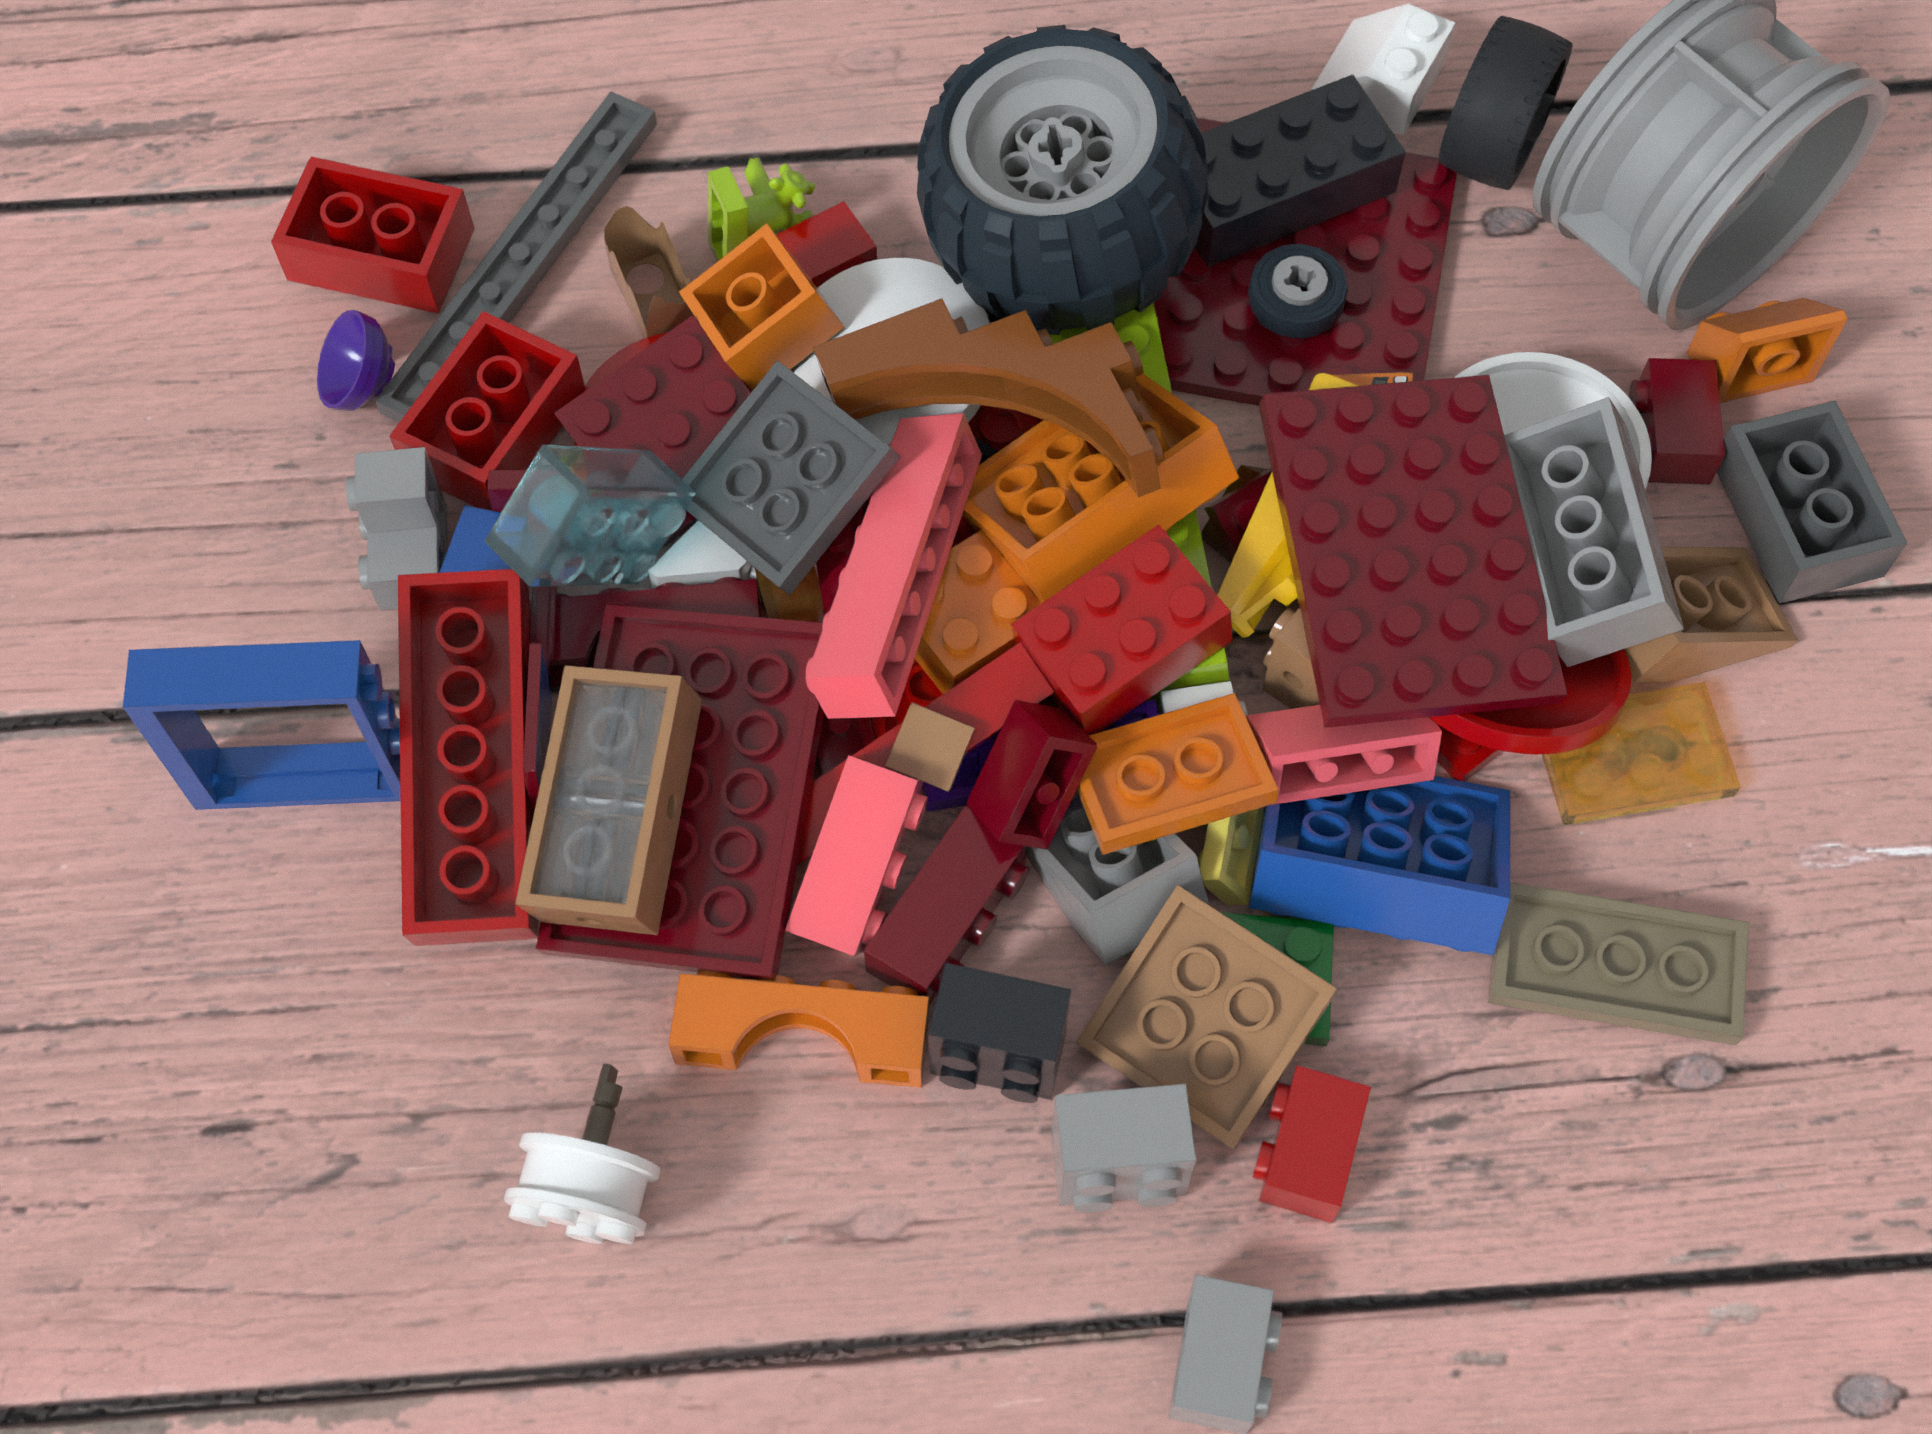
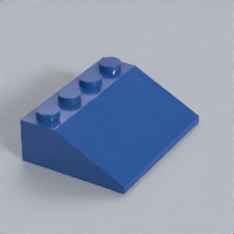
[1249,776,1510,956]

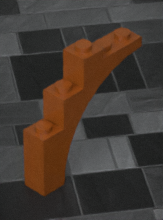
[813,298,1164,497]

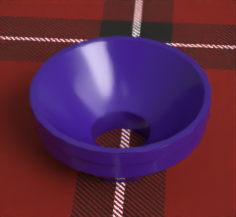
[317,310,395,411]

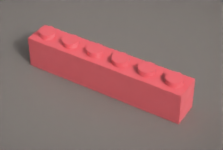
[806,413,982,719]

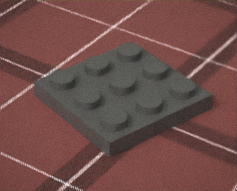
[669,360,901,595]

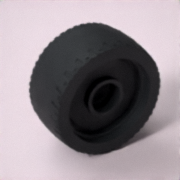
[1438,16,1573,190]

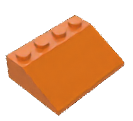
[962,374,1239,603]

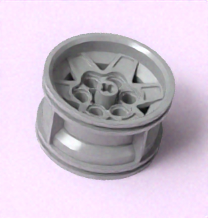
[1532,0,1890,330]

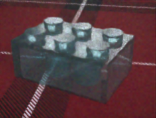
[484,445,696,587]

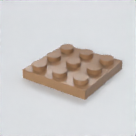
[1076,885,1339,1149]

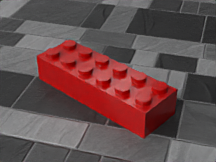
[398,569,538,946]

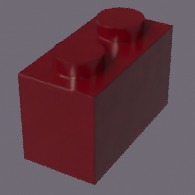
[1629,358,1725,485]
[966,700,1098,850]

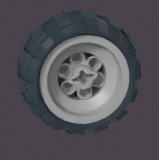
[917,25,1209,335]

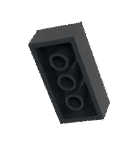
[1195,74,1406,267]

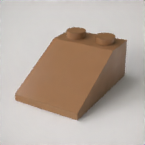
[1624,546,1799,683]

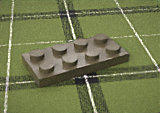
[1488,882,1749,1045]

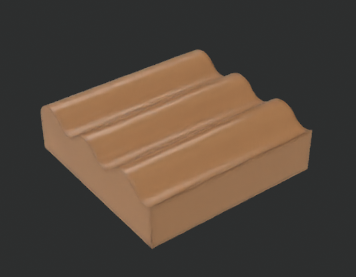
[885,702,976,792]

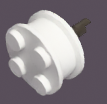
[504,1064,661,1244]

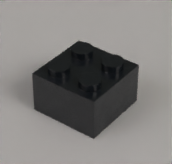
[928,963,1071,1103]

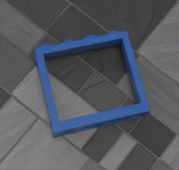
[123,640,400,810]

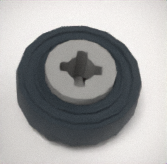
[1248,244,1348,339]

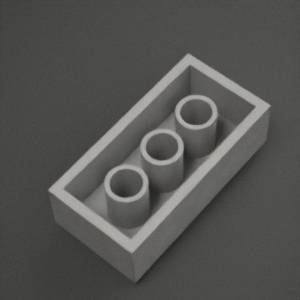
[1504,397,1684,667]

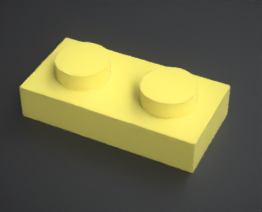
[1198,807,1265,906]

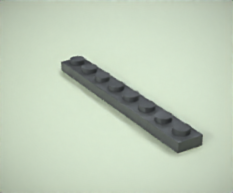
[375,91,657,422]

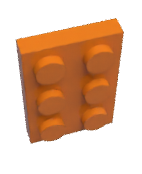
[1077,693,1279,855]

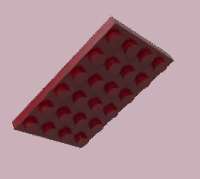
[1259,375,1567,728]
[535,604,824,981]

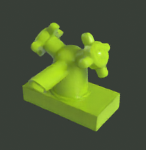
[708,157,816,262]

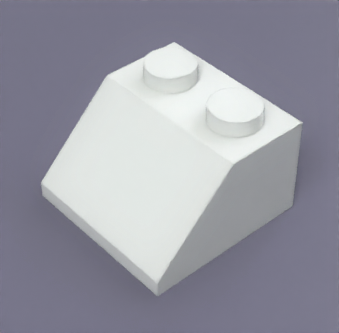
[1311,4,1455,136]

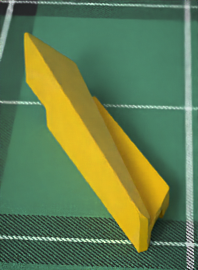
[1217,373,1358,638]

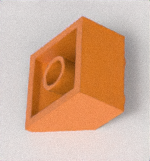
[1687,298,1848,403]

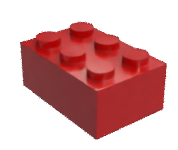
[271,156,475,314]
[389,311,585,511]
[1011,524,1232,735]

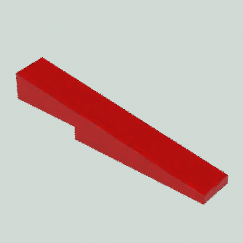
[797,642,1054,867]

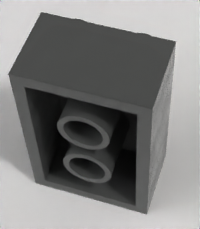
[1717,400,1907,604]

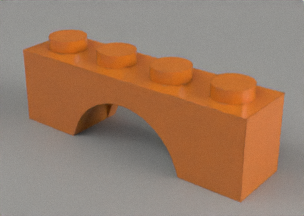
[668,971,930,1088]

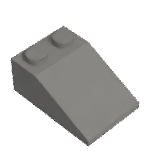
[1026,790,1209,966]

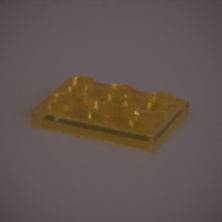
[1542,682,1741,825]

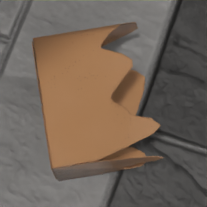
[604,206,699,338]

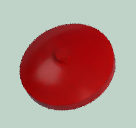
[1428,649,1632,755]

